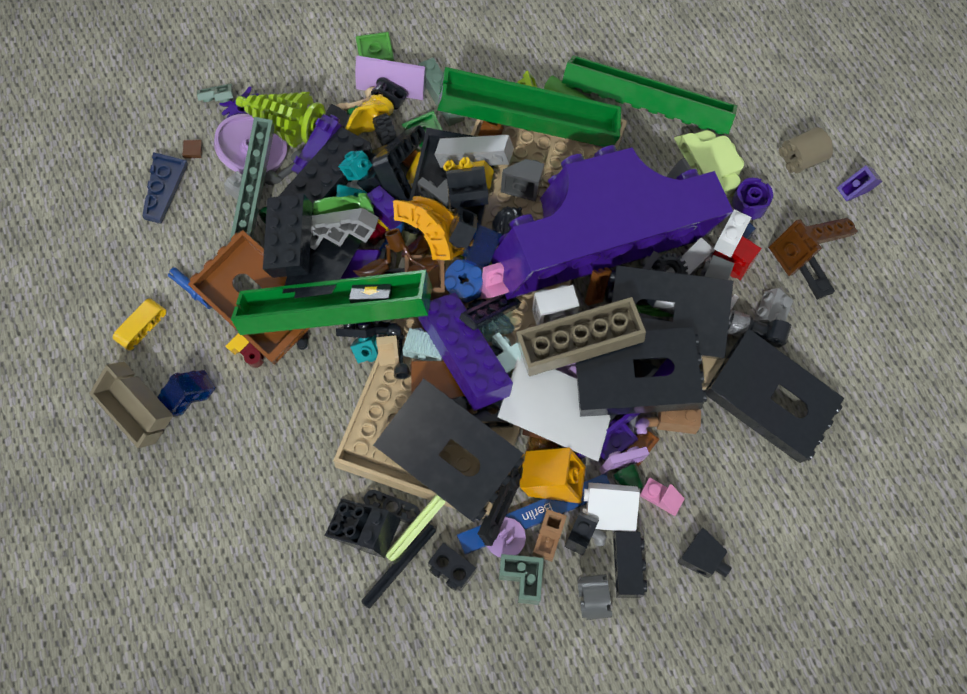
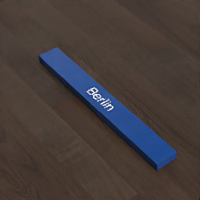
[457,474,610,555]

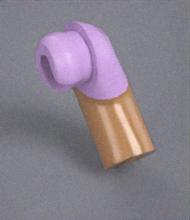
[635,417,658,434]

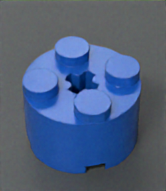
[444,260,483,303]

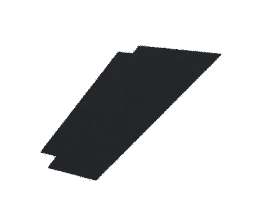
[282,215,376,298]

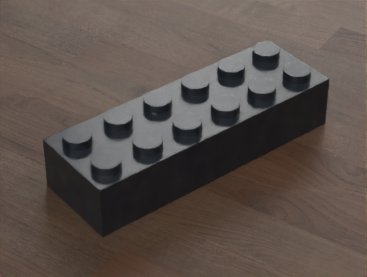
[279,127,371,216]

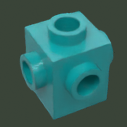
[338,151,372,181]
[350,335,378,364]

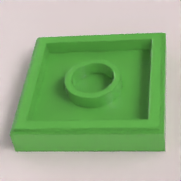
[356,32,394,62]

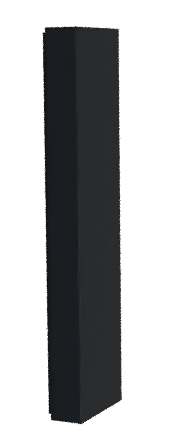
[459,294,522,331]

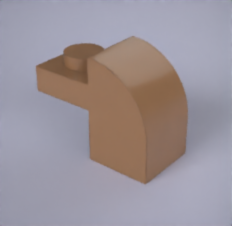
[532,509,567,562]

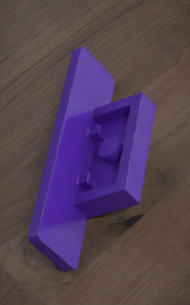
[576,413,640,462]

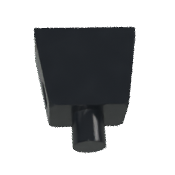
[678,527,732,578]

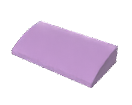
[355,56,426,100]

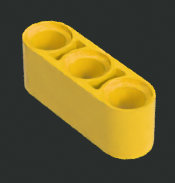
[113,298,166,351]

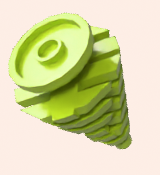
[236,92,325,148]

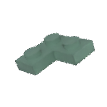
[197,83,233,103]

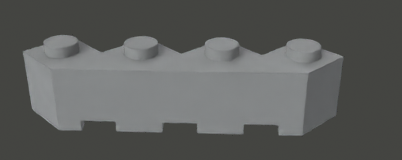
[310,208,379,250]

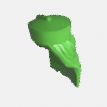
[313,193,374,216]

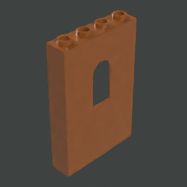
[188,230,310,365]

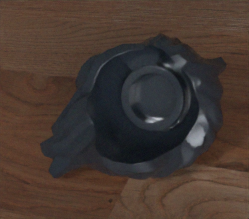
[492,206,523,246]

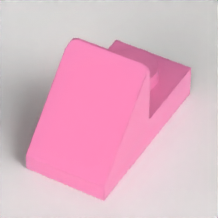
[481,262,509,299]
[640,478,684,516]

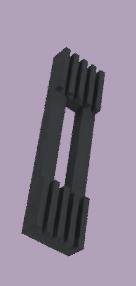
[800,256,835,300]
[477,468,522,546]

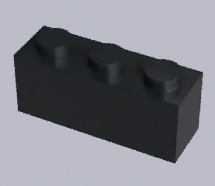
[613,532,647,598]

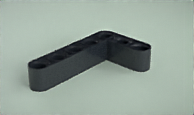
[372,125,425,201]

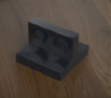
[446,166,489,209]

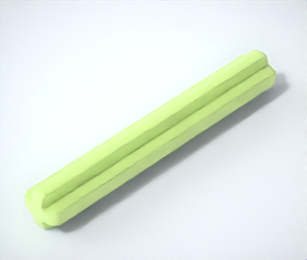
[386,494,446,561]

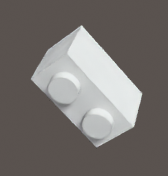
[714,209,752,257]

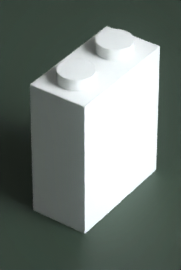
[582,483,640,532]

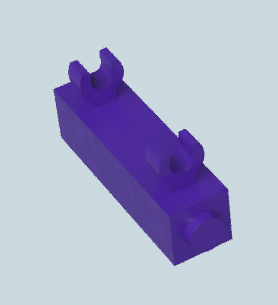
[291,114,343,174]

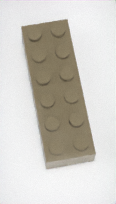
[516,297,646,377]

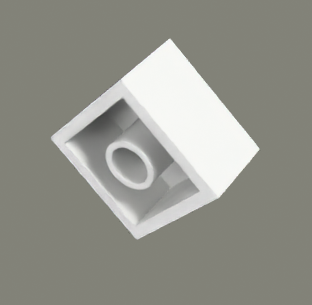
[532,285,579,325]

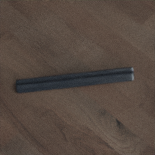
[361,523,436,609]

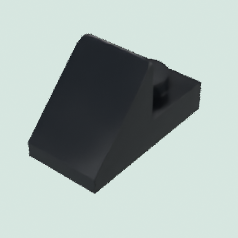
[564,511,599,556]

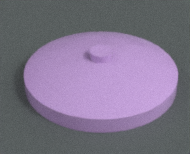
[214,114,287,174]

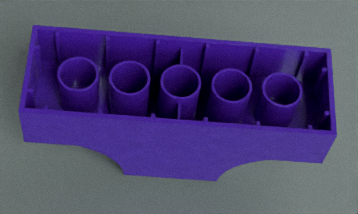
[490,145,734,300]

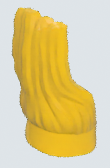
[345,94,394,136]

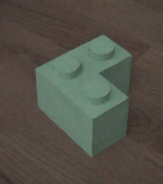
[499,554,543,605]

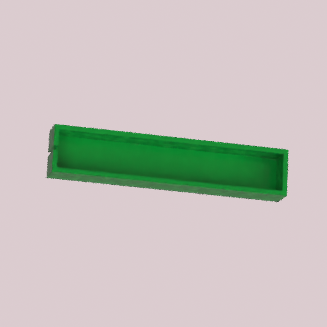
[562,55,738,135]
[437,67,621,147]
[231,270,432,335]

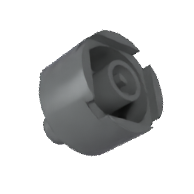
[577,574,612,620]

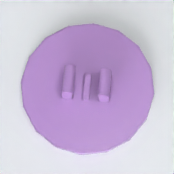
[487,517,526,558]

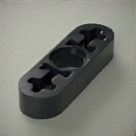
[364,490,420,524]

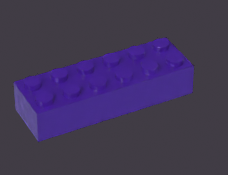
[418,292,513,411]

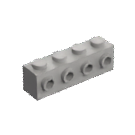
[435,135,514,168]

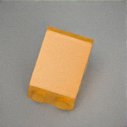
[520,448,586,503]

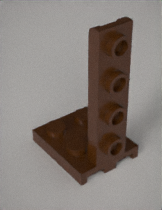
[768,218,858,276]

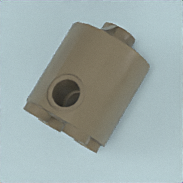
[778,127,833,173]

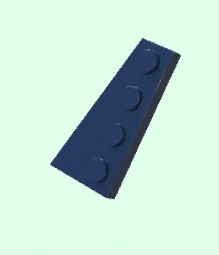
[142,152,188,224]

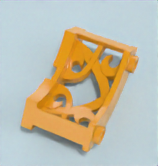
[393,196,469,260]

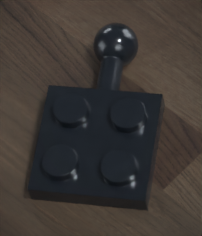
[336,320,402,338]

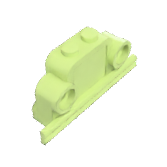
[674,130,744,197]

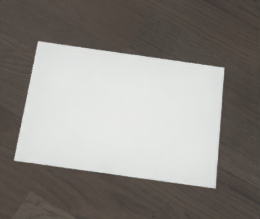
[498,355,611,461]

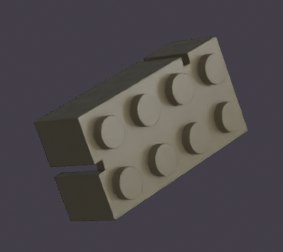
[89,362,174,448]

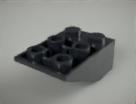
[324,498,401,558]

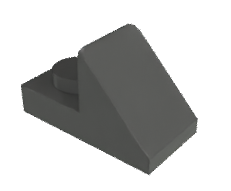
[418,177,449,209]

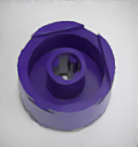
[732,178,773,220]

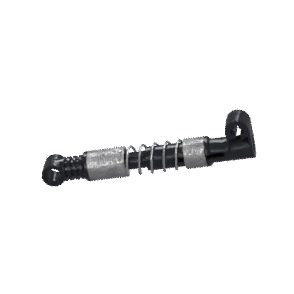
[642,299,792,348]

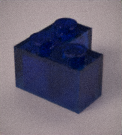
[462,223,502,269]
[157,370,216,417]

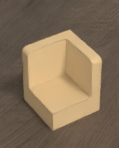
[376,335,399,367]

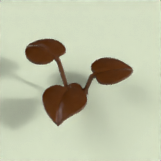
[353,228,439,277]

